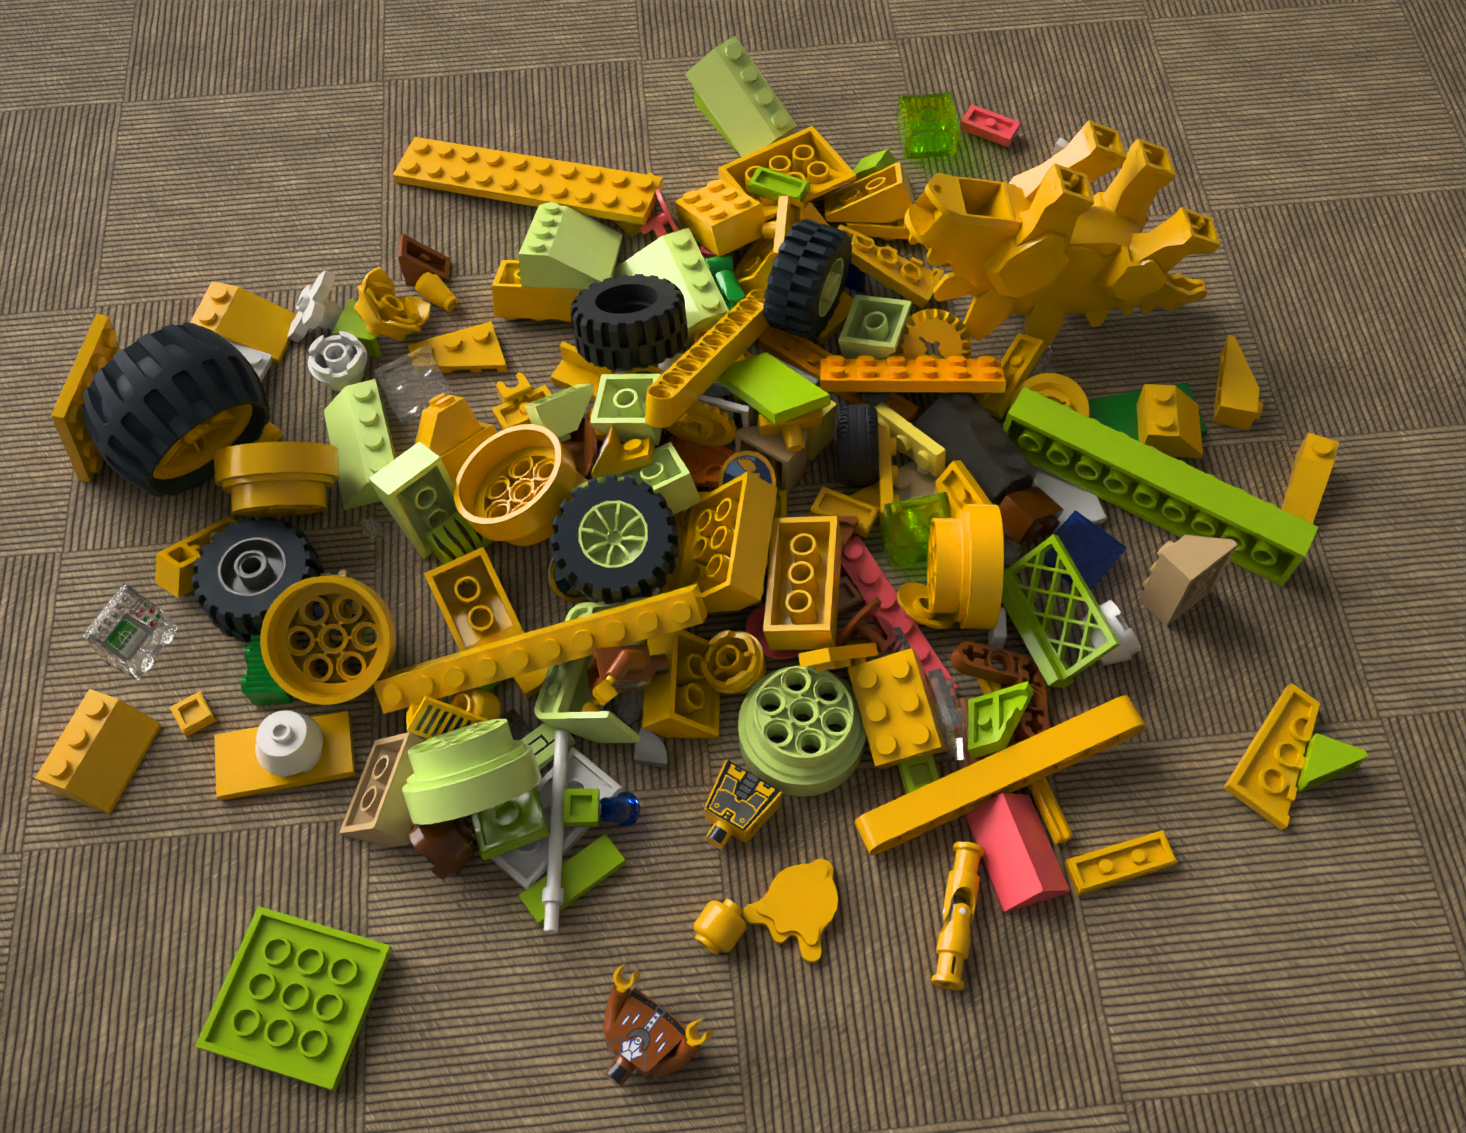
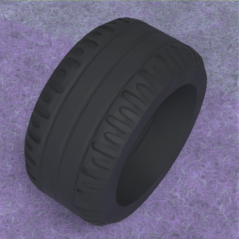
[837,404,879,486]

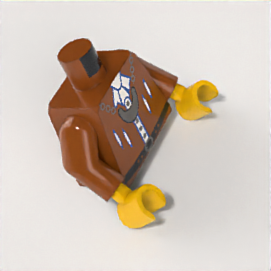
[581,644,669,712]
[603,964,714,1087]

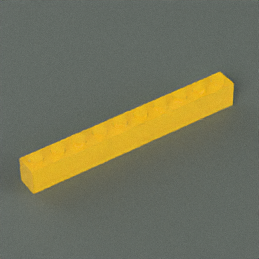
[373,583,708,714]

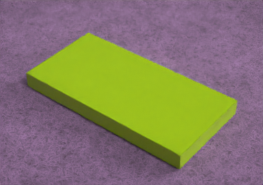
[716,352,831,425]

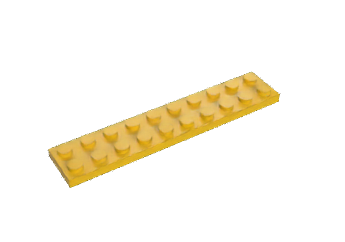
[393,137,664,225]

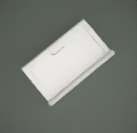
[1021,460,1107,535]

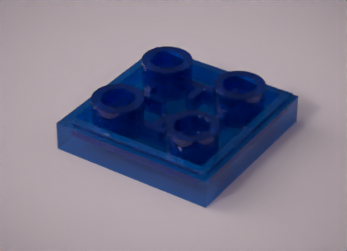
[1043,510,1127,591]

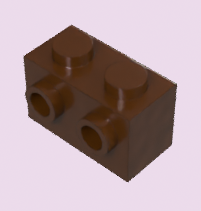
[999,486,1064,544]

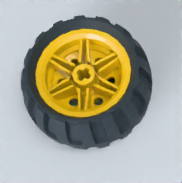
[82,322,270,497]

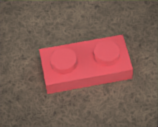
[960,104,1021,147]

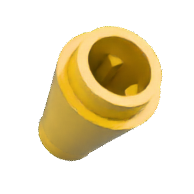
[415,272,458,312]

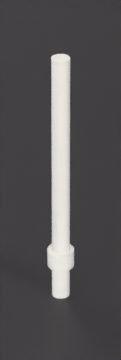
[542,730,569,934]

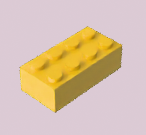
[763,516,842,650]

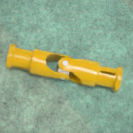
[931,842,985,990]

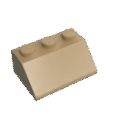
[1139,535,1238,627]
[339,732,426,847]

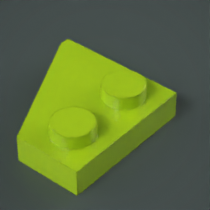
[968,681,1034,758]

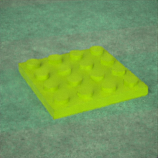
[195,906,393,1092]

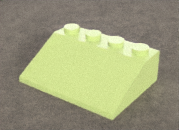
[519,202,623,289]
[614,228,729,347]

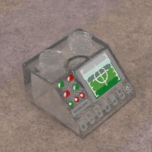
[82,583,177,680]

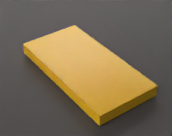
[214,711,356,801]

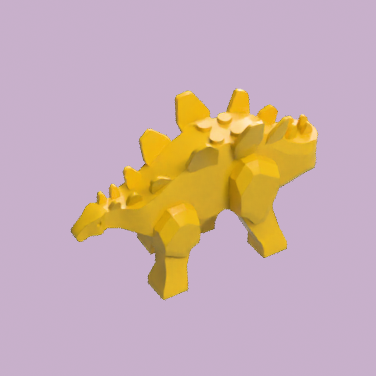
[903,120,1221,353]

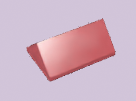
[965,793,1070,914]

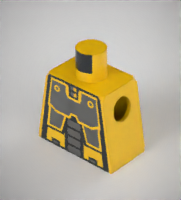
[704,759,782,849]

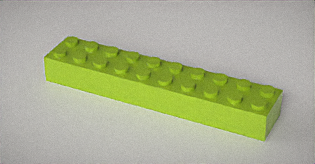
[996,387,1319,586]

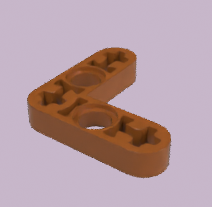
[951,641,1049,742]

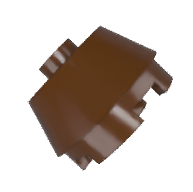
[408,817,477,880]

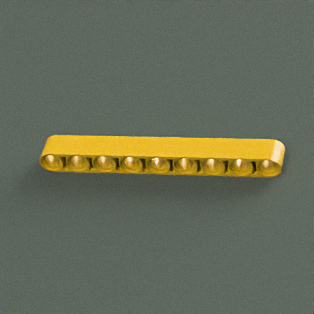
[645,289,770,428]
[854,695,1146,855]

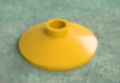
[897,582,955,629]

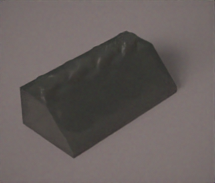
[912,392,1037,507]

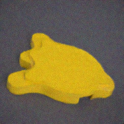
[743,859,838,963]

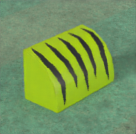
[426,511,495,565]

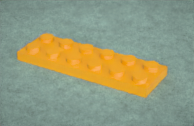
[820,355,1006,393]

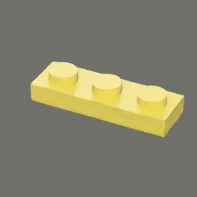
[875,402,946,477]

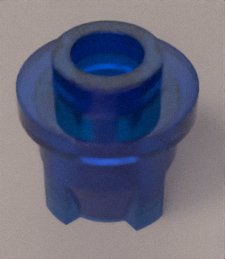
[600,792,640,827]

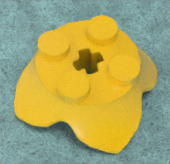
[354,267,432,342]

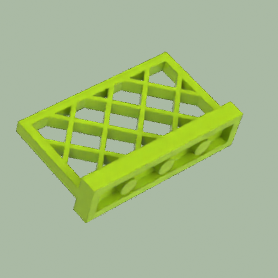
[1002,534,1121,688]

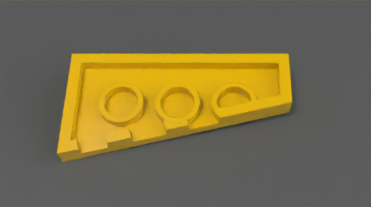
[837,224,944,309]
[1223,683,1320,830]

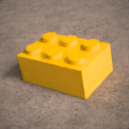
[674,179,765,257]
[847,648,947,769]

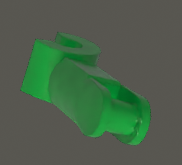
[704,253,745,311]

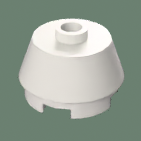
[308,331,367,391]
[1078,600,1141,665]
[255,710,323,777]

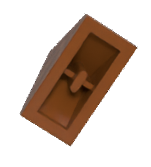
[398,234,450,284]

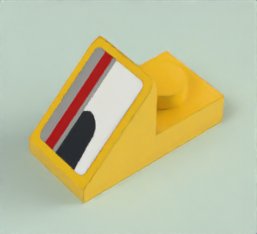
[591,426,655,479]

